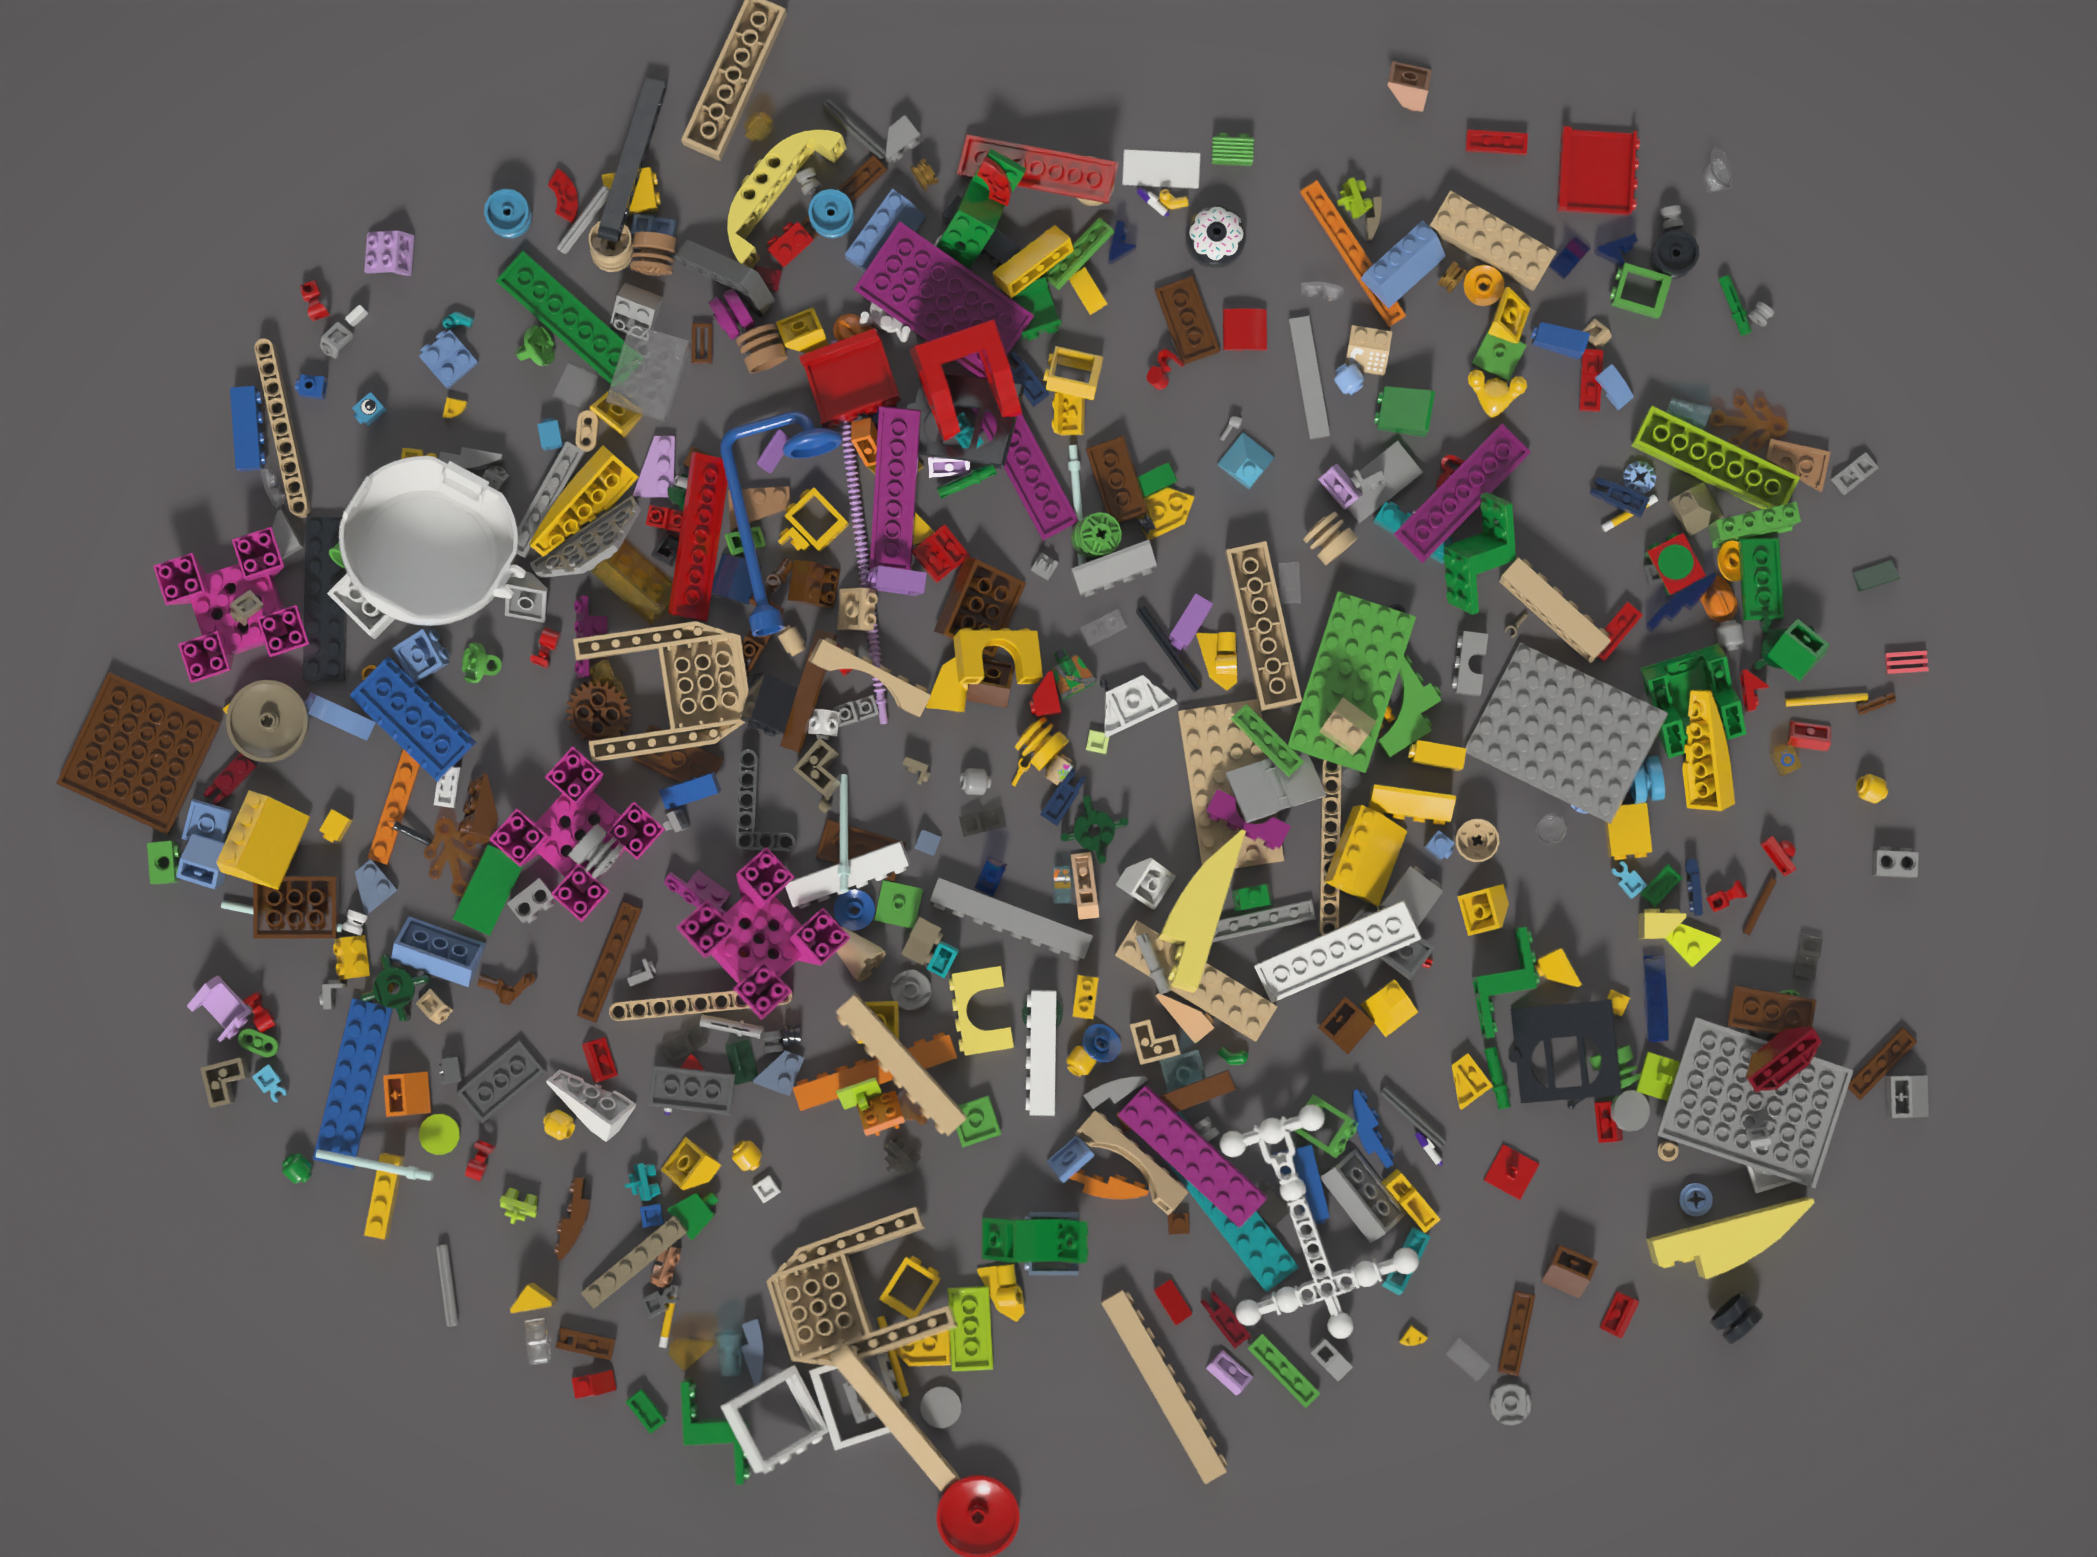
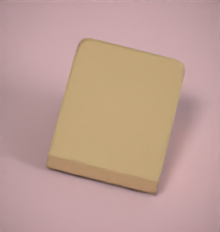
[1583,319,1612,350]

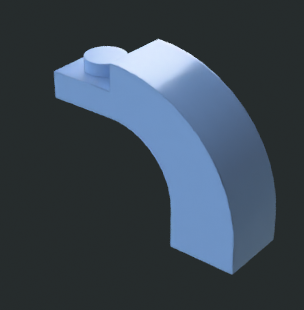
[305,692,376,741]

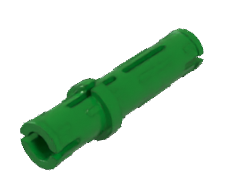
[1718,275,1753,336]
[936,464,997,499]
[1484,1047,1511,1110]

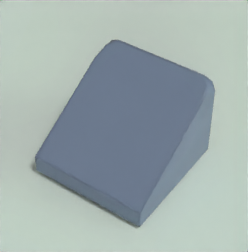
[915,829,941,856]

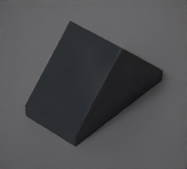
[651,530,680,567]

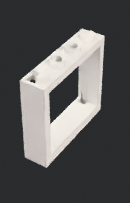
[809,1352,907,1450]
[721,1365,829,1474]

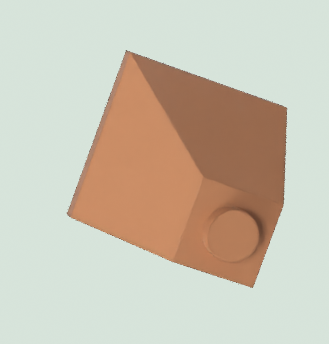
[1388,61,1432,112]

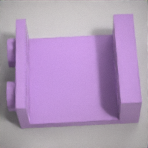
[187,975,251,1042]

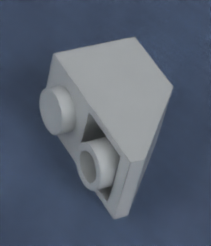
[886,115,921,163]
[1309,1337,1353,1381]

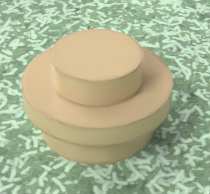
[1657,1141,1679,1161]

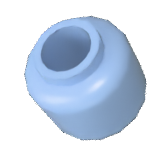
[1334,364,1364,395]

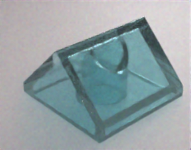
[1160,1049,1207,1092]

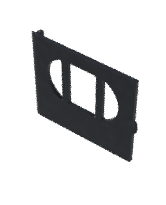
[906,374,1025,469]
[1509,999,1622,1103]

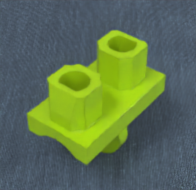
[1337,178,1373,219]
[500,1188,538,1225]

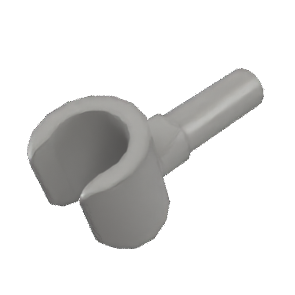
[1219,416,1242,441]

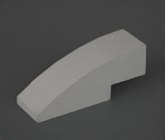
[439,447,505,471]
[1083,1076,1148,1109]

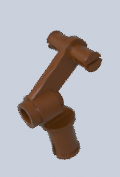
[749,558,794,606]
[477,972,538,1005]

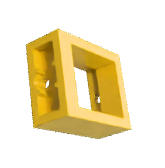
[1043,346,1103,400]
[784,487,849,553]
[1072,975,1098,1019]
[879,1255,941,1319]

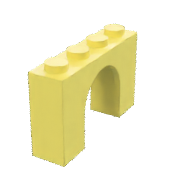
[949,966,1014,1055]

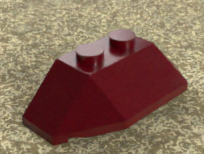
[1746,1026,1822,1092]

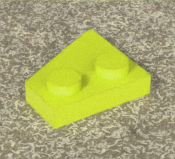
[1665,923,1721,967]

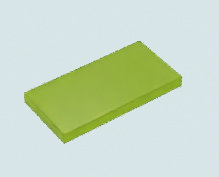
[947,1286,993,1371]

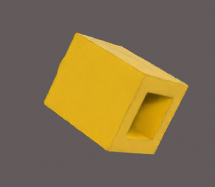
[319,809,353,843]

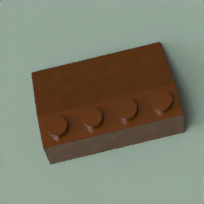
[933,557,1026,658]
[253,876,340,939]

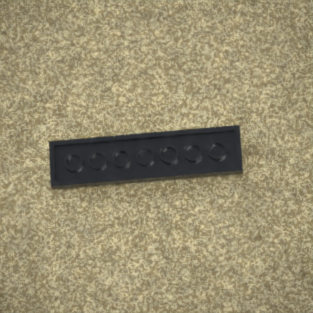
[303,517,347,681]

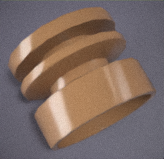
[630,232,677,276]
[736,324,788,373]

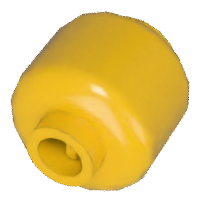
[1856,774,1888,803]
[1066,1046,1097,1077]
[543,1110,575,1140]
[732,1140,762,1171]

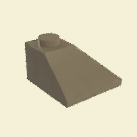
[1668,482,1724,537]

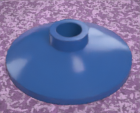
[834,889,875,931]
[1082,1024,1121,1062]

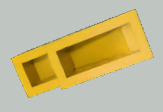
[1382,1169,1440,1233]

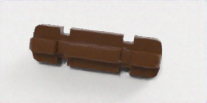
[1856,692,1896,715]

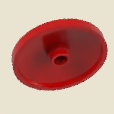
[936,1475,1020,1557]

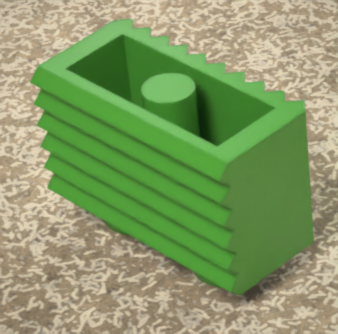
[1211,133,1254,166]

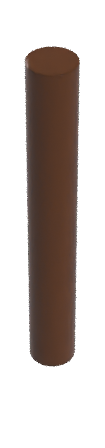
[1742,877,1777,936]

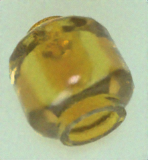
[744,111,774,142]

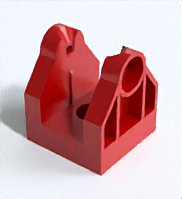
[909,320,1022,441]

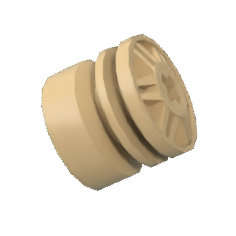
[589,221,633,272]
[1303,512,1358,566]
[1455,819,1499,862]

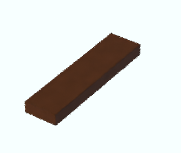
[1847,1027,1918,1100]
[1498,1290,1535,1376]

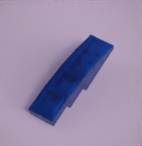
[1646,573,1717,633]
[1643,955,1669,1041]

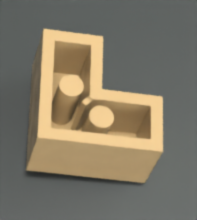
[1130,1019,1180,1065]

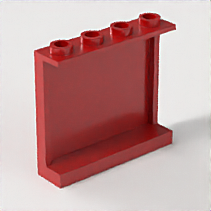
[1557,126,1640,216]
[799,328,901,429]

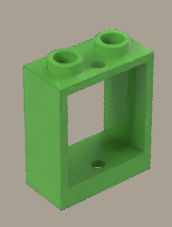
[1609,263,1672,319]
[1293,1094,1359,1158]

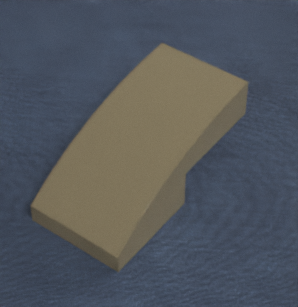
[1365,197,1382,242]

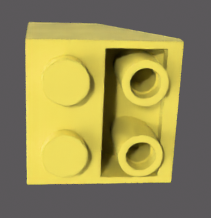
[1638,909,1686,939]

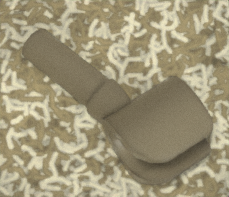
[1505,613,1528,638]
[818,794,832,814]

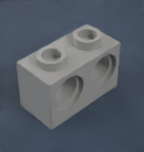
[1872,847,1919,878]
[507,878,555,924]

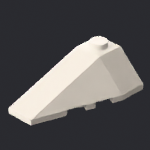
[546,1070,636,1142]

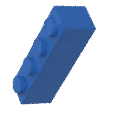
[230,386,267,472]

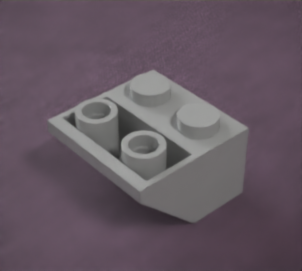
[610,283,663,342]
[1885,1075,1929,1118]

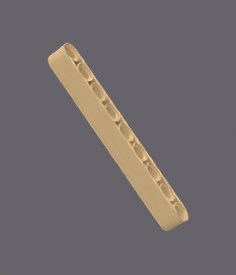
[255,339,311,518]
[1319,760,1341,936]
[609,987,793,1021]
[830,1343,960,1492]

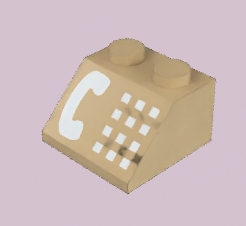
[1345,325,1393,375]

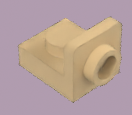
[416,989,453,1025]

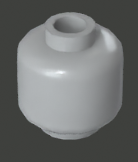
[1716,620,1745,651]
[960,768,991,795]

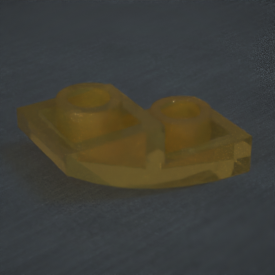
[589,660,627,697]

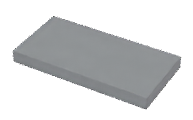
[1347,441,1423,524]

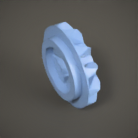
[1623,461,1656,494]
[1679,1183,1713,1216]

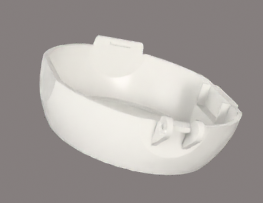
[339,456,526,626]

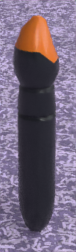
[388,820,433,845]

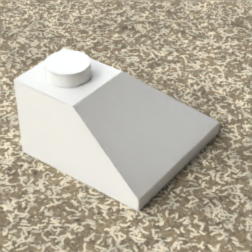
[1116,858,1176,910]

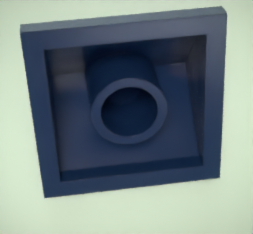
[711,554,762,605]

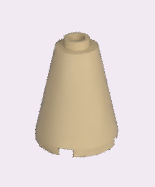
[836,927,886,982]

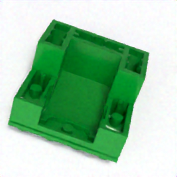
[1640,644,1747,759]

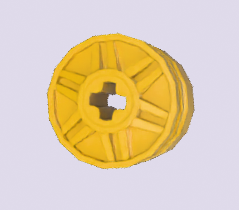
[1015,716,1069,771]

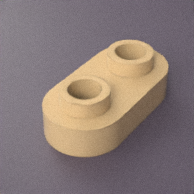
[576,410,599,452]

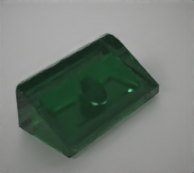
[725,1039,758,1085]

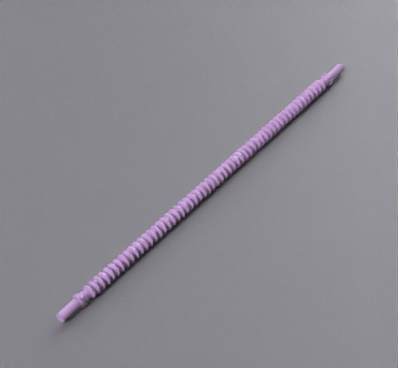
[831,340,888,724]

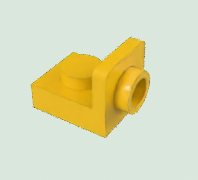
[778,527,811,552]

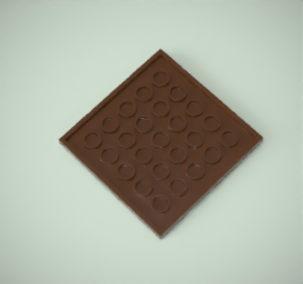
[56,672,222,835]

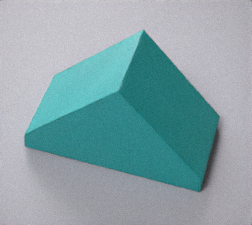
[926,941,960,978]

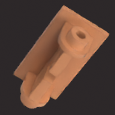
[650,1246,681,1288]

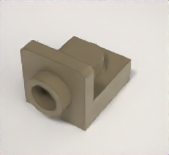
[230,590,263,626]
[903,756,931,785]

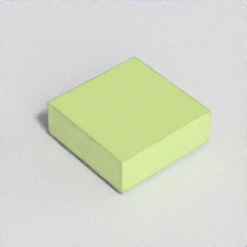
[1086,730,1109,754]

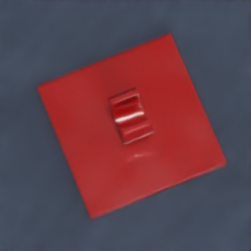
[1484,1144,1539,1200]

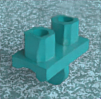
[954,413,984,449]
[624,1163,660,1201]

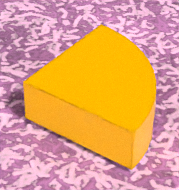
[442,397,468,418]
[1399,1325,1428,1346]

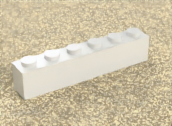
[785,841,910,909]
[1026,990,1056,1116]

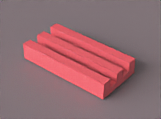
[1885,651,1929,674]

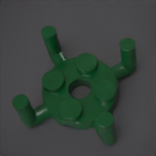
[1752,618,1814,671]
[1060,795,1129,864]
[360,954,431,1022]

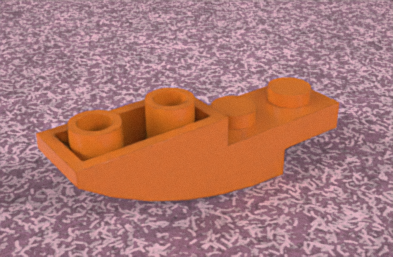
[1070,1169,1149,1199]

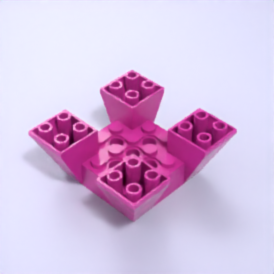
[153,527,309,683]
[489,746,665,922]
[676,847,851,1019]

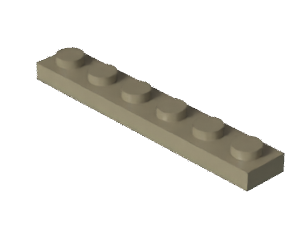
[581,1215,688,1309]

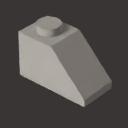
[272,510,304,560]

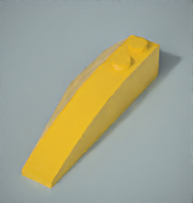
[529,445,638,557]
[1682,690,1735,811]

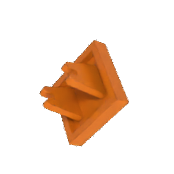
[856,1090,905,1136]

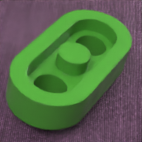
[238,1029,279,1057]

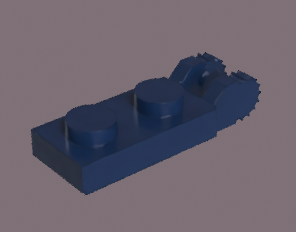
[1008,351,1050,407]
[1589,477,1650,518]
[1040,768,1087,826]
[1685,858,1703,916]

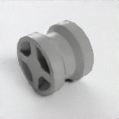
[1748,302,1774,327]

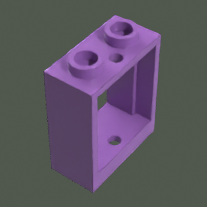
[865,566,927,596]
[1169,594,1213,650]

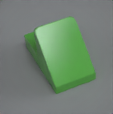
[725,526,766,556]

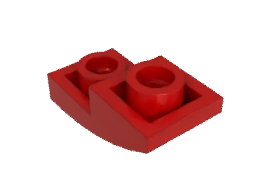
[645,505,683,533]

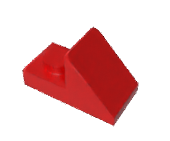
[1739,670,1769,712]
[571,1369,617,1399]

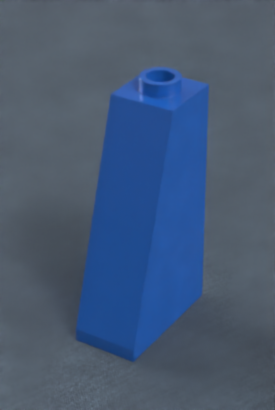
[1271,1144,1330,1225]

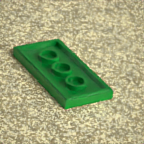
[1738,538,1784,621]
[452,844,523,936]

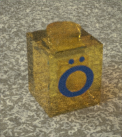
[1770,743,1802,777]

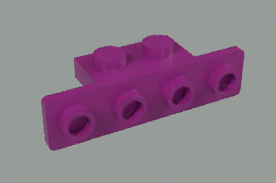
[574,595,608,678]
[664,870,731,916]

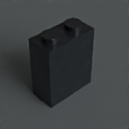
[740,672,798,737]

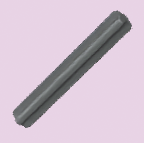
[822,99,886,159]
[1380,1086,1447,1147]

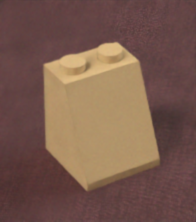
[1319,698,1377,755]

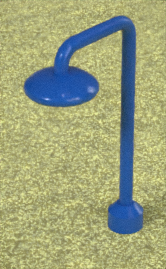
[720,411,843,636]

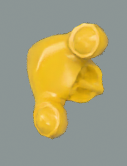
[1467,370,1527,418]

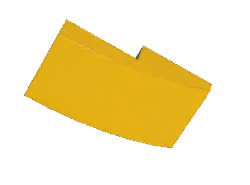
[1069,267,1107,315]

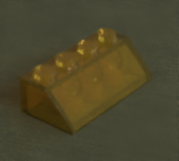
[591,540,673,626]

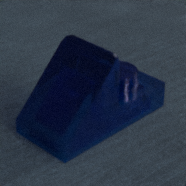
[1108,220,1137,264]
[1594,233,1638,267]
[1548,236,1590,280]
[975,856,1007,896]

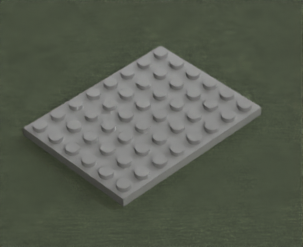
[1465,643,1668,824]
[1656,1017,1853,1188]

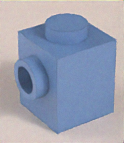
[1424,830,1455,860]

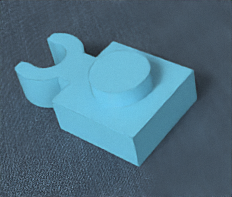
[1611,861,1648,899]
[252,1064,288,1102]

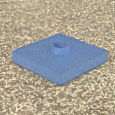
[181,799,233,842]
[1047,1135,1095,1183]

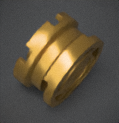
[910,158,939,191]
[1437,261,1467,294]

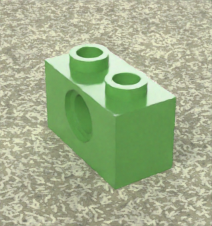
[147,841,180,885]

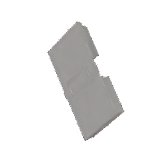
[1226,750,1326,823]

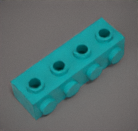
[1373,502,1453,564]

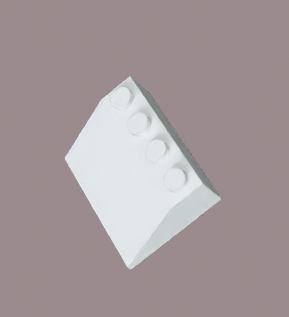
[327,573,395,639]

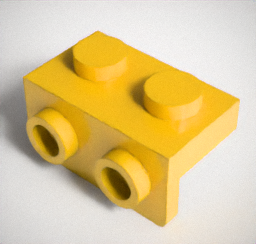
[1052,392,1085,435]
[333,935,370,980]

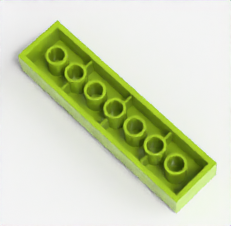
[1631,406,1800,510]

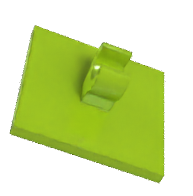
[1636,1052,1680,1101]
[836,1078,883,1111]

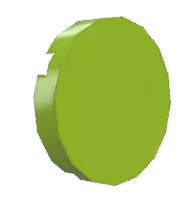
[419,1114,460,1155]

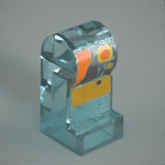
[1053,865,1072,904]

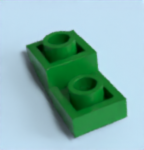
[1138,463,1178,498]

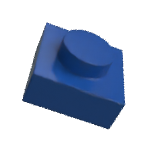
[640,1203,664,1228]

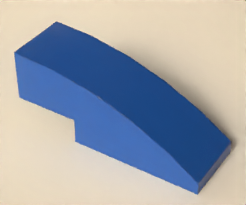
[658,772,721,809]

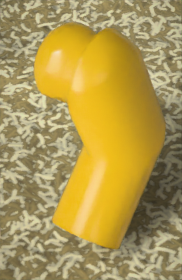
[1159,189,1188,209]

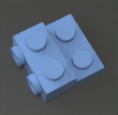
[419,330,478,389]
[392,627,450,683]

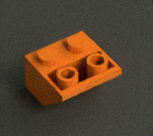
[383,1072,432,1117]

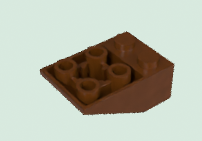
[458,773,499,845]

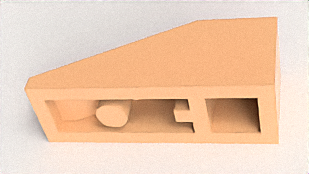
[1071,852,1099,920]
[1156,993,1214,1044]

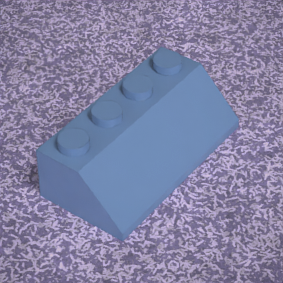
[845,189,926,272]
[1361,220,1446,309]
[391,917,486,987]

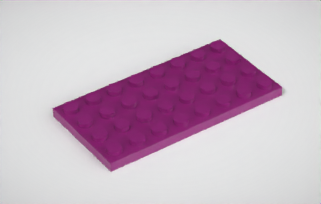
[853,221,1034,380]

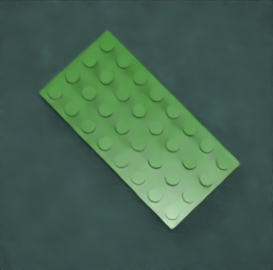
[1288,591,1416,773]

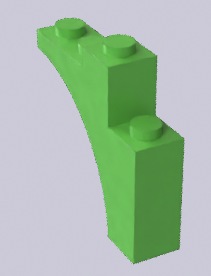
[1378,655,1442,758]

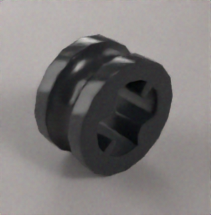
[1137,514,1156,535]

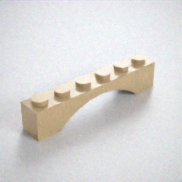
[808,637,931,717]
[1075,1111,1189,1215]

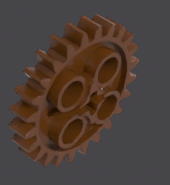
[565,679,633,744]

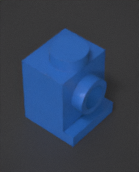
[295,374,328,400]

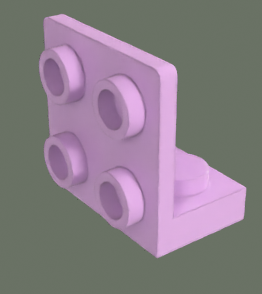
[364,230,414,276]

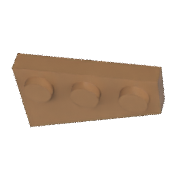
[1765,439,1831,492]
[728,486,791,531]

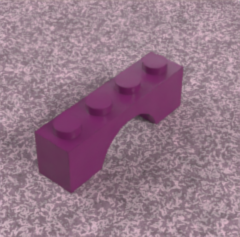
[1206,789,1291,850]

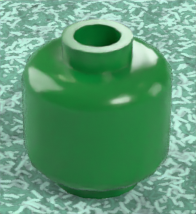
[281,1153,312,1184]

